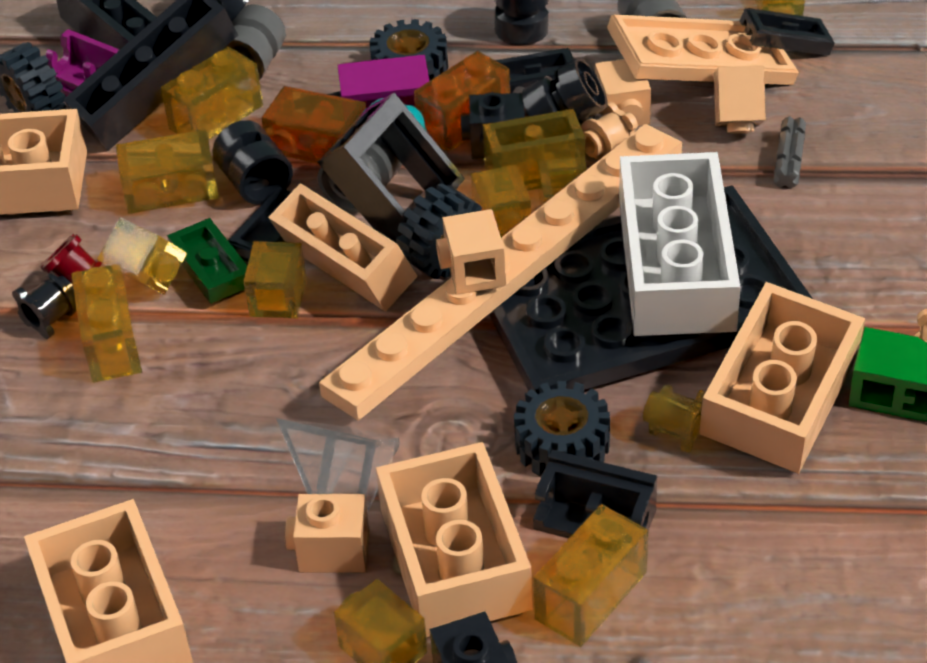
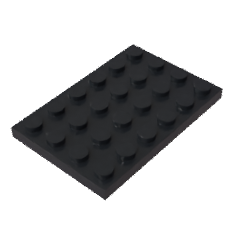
[489,185,813,395]

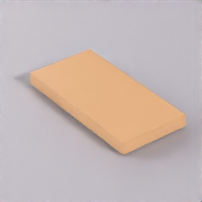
[607,15,799,85]

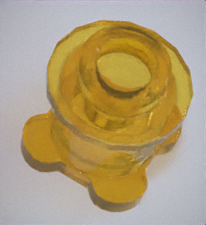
[643,384,706,453]

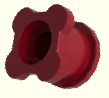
[40,234,103,295]

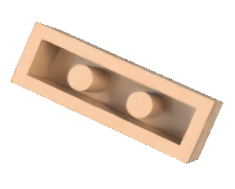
[268,183,417,312]

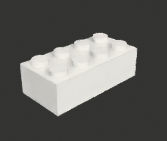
[619,152,740,336]

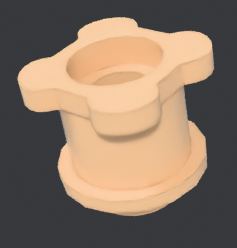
[580,102,638,160]

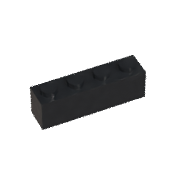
[56,0,157,50]
[63,0,238,151]

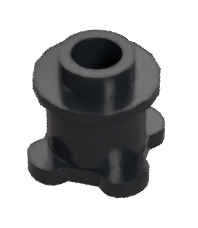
[12,273,78,339]

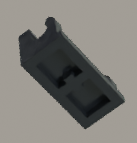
[533,450,657,556]

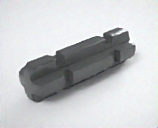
[774,116,806,188]

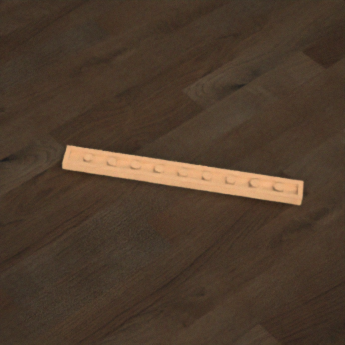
[319,124,682,421]

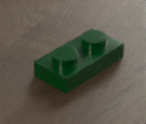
[167,218,254,304]

